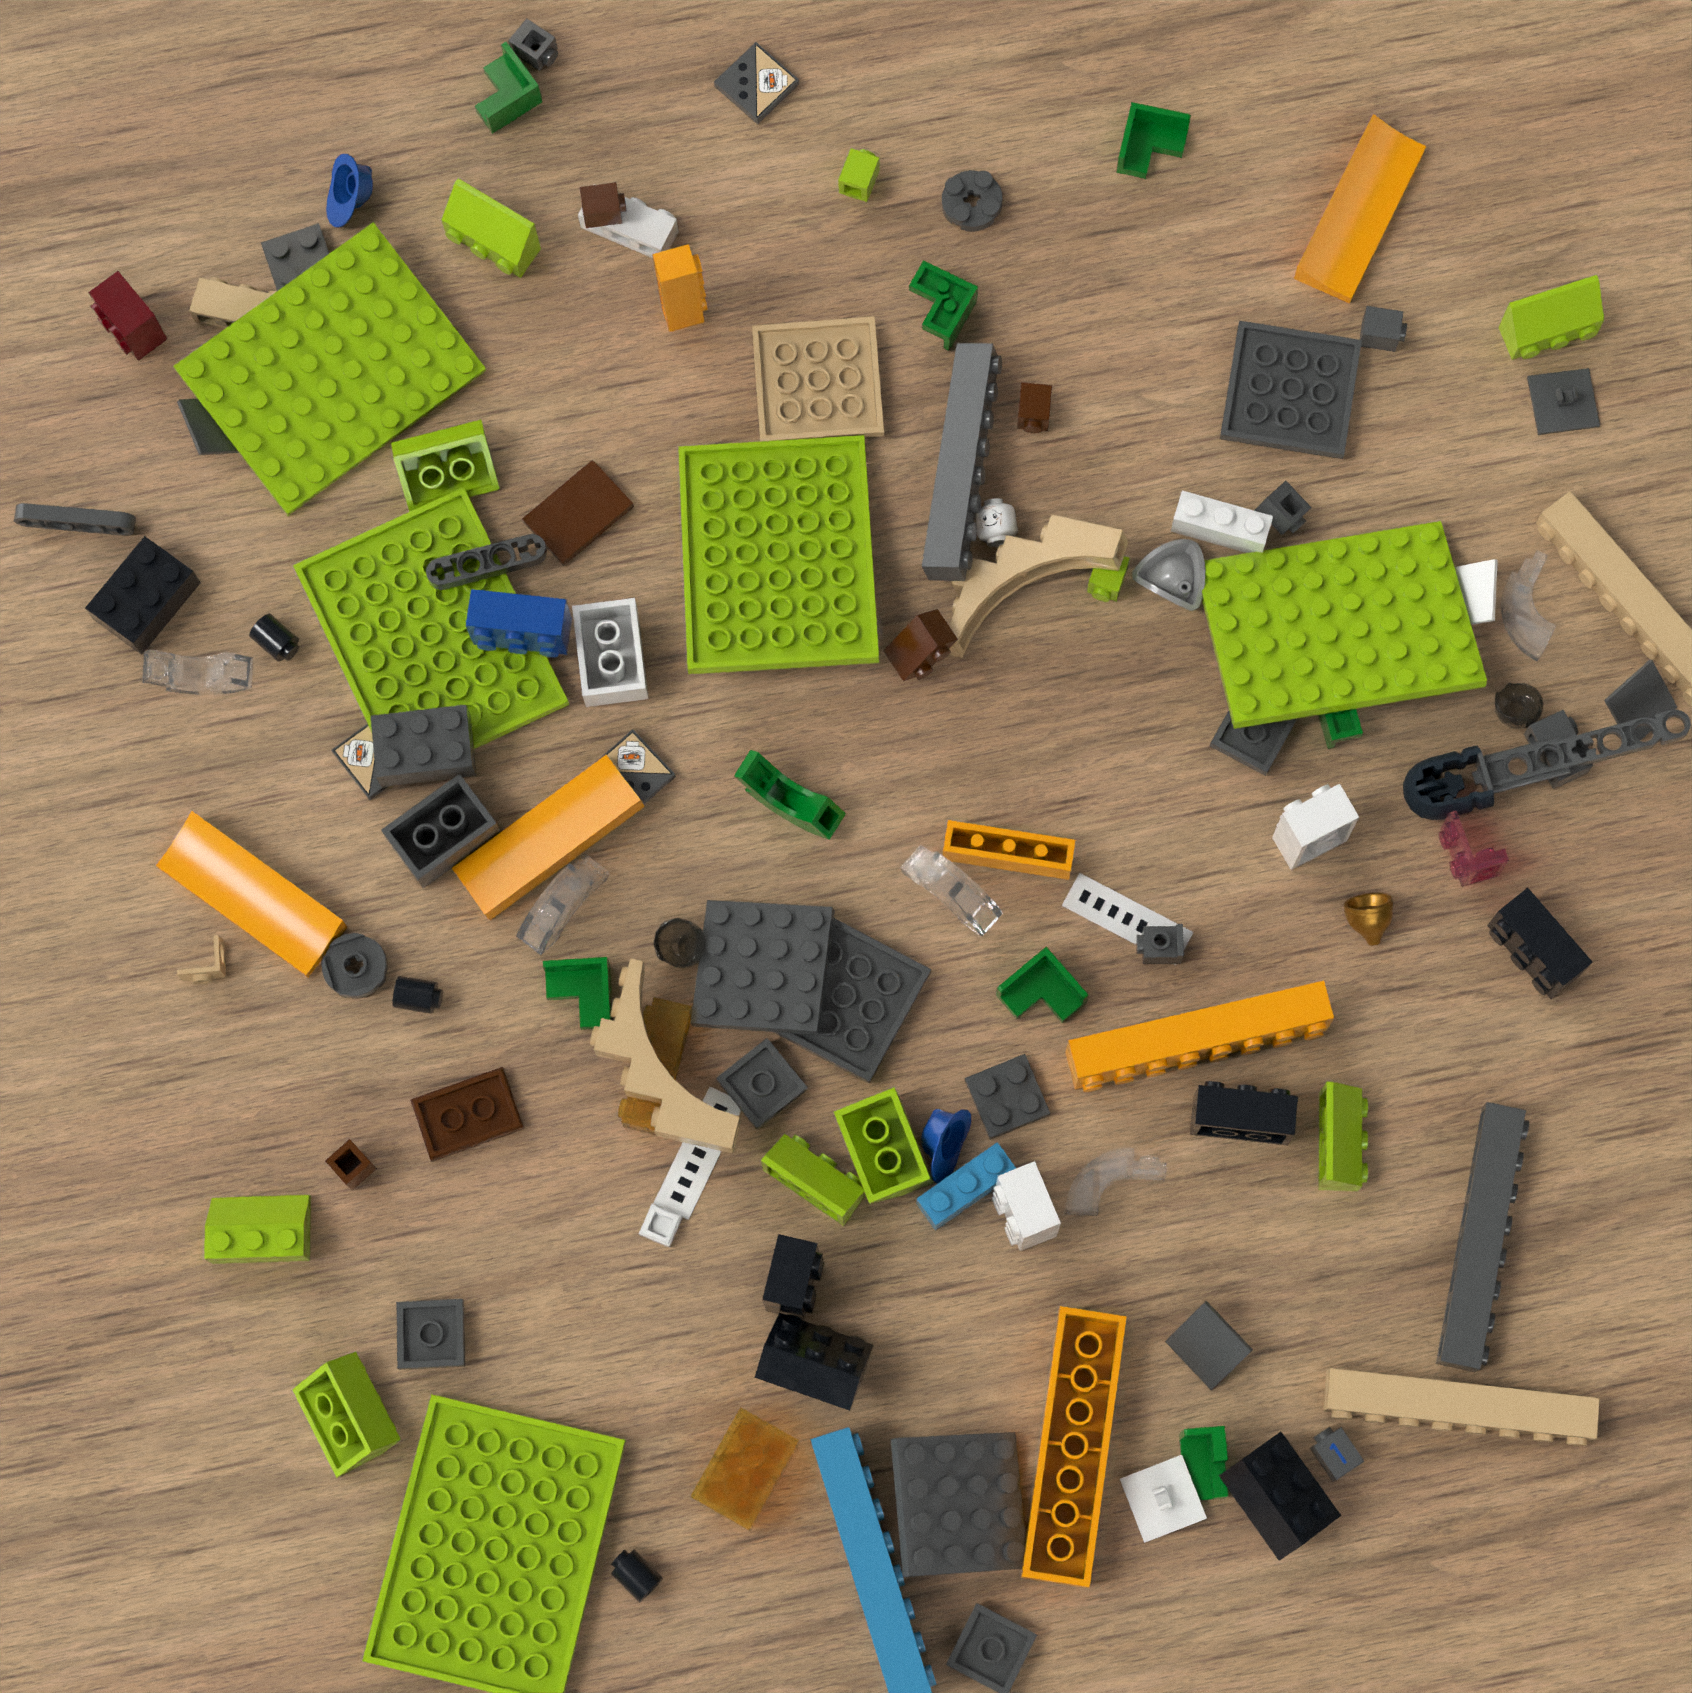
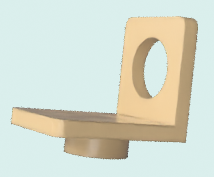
[177,935,226,984]

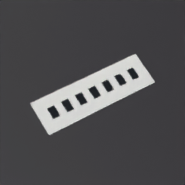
[1062,873,1193,965]
[653,1087,741,1220]

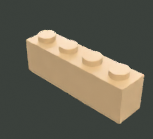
[189,277,277,329]

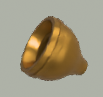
[1344,893,1393,946]

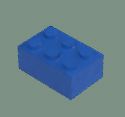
[466,589,572,657]

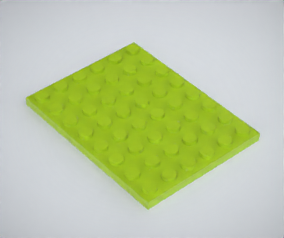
[173,222,486,516]
[678,435,879,674]
[293,487,569,749]
[1202,521,1487,729]
[362,1394,626,1693]

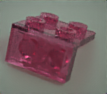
[1439,811,1509,887]

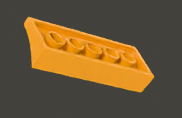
[1294,114,1426,304]
[452,755,645,920]
[156,811,347,978]

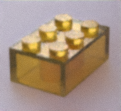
[690,1407,800,1532]

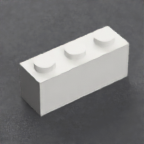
[578,184,679,258]
[1171,490,1273,553]

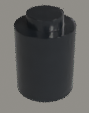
[249,613,299,662]
[392,976,443,1014]
[611,1549,663,1603]

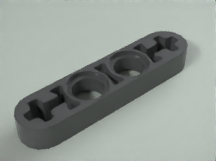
[14,503,136,536]
[426,534,547,590]

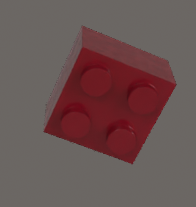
[88,271,167,361]

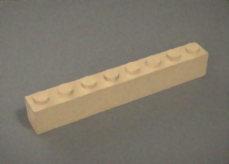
[1536,491,1692,707]
[1323,1368,1599,1446]

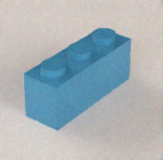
[916,1142,1016,1231]

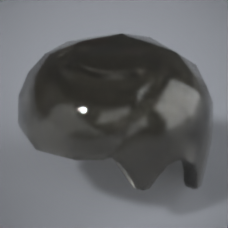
[1495,683,1544,730]
[653,918,706,969]

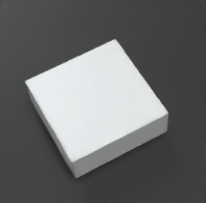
[639,1204,683,1248]

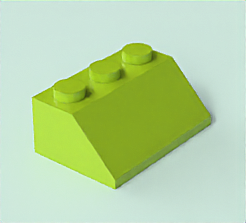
[441,178,541,278]
[1498,275,1604,360]
[391,420,500,512]
[1318,1081,1368,1191]
[834,1087,934,1204]
[761,1134,866,1226]
[204,1195,311,1264]
[292,1351,401,1478]

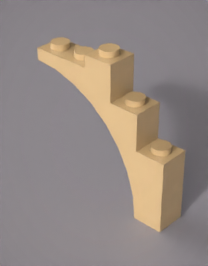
[949,514,1128,658]
[590,958,741,1154]

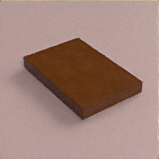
[522,460,634,566]
[410,1067,524,1162]

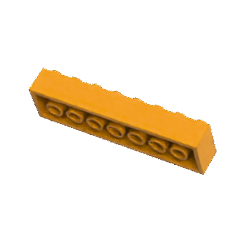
[1065,980,1334,1092]
[1021,1306,1127,1589]

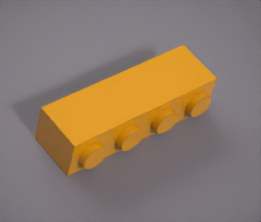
[652,244,708,332]
[942,820,1076,880]

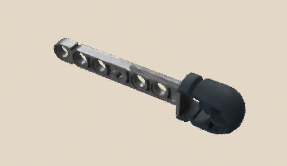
[1403,709,1691,820]

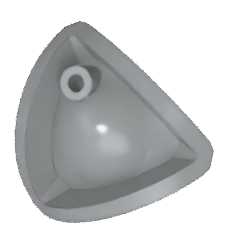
[1132,539,1205,611]

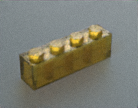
[618,997,692,1135]

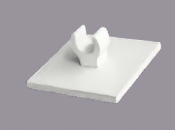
[1455,559,1498,625]
[1120,1455,1207,1543]

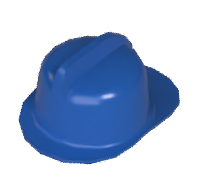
[326,154,373,228]
[921,1109,972,1184]

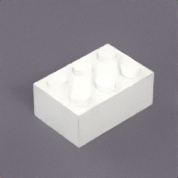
[572,598,649,707]
[1272,784,1359,870]
[992,1161,1061,1251]

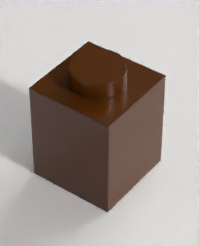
[580,182,627,228]
[1017,382,1052,434]
[325,1139,377,1191]

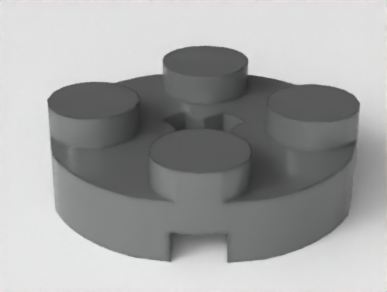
[942,170,1003,232]
[322,933,388,999]

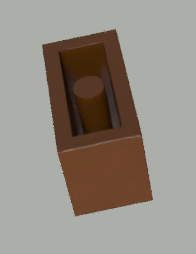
[883,609,958,681]

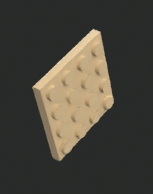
[752,316,884,442]

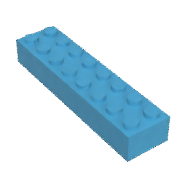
[810,1427,937,1693]

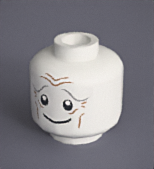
[975,498,1018,547]

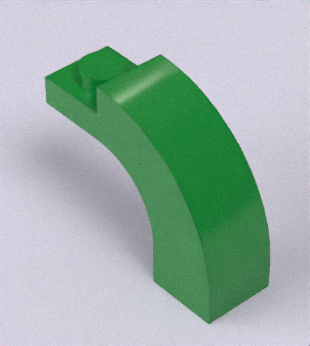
[734,750,846,840]

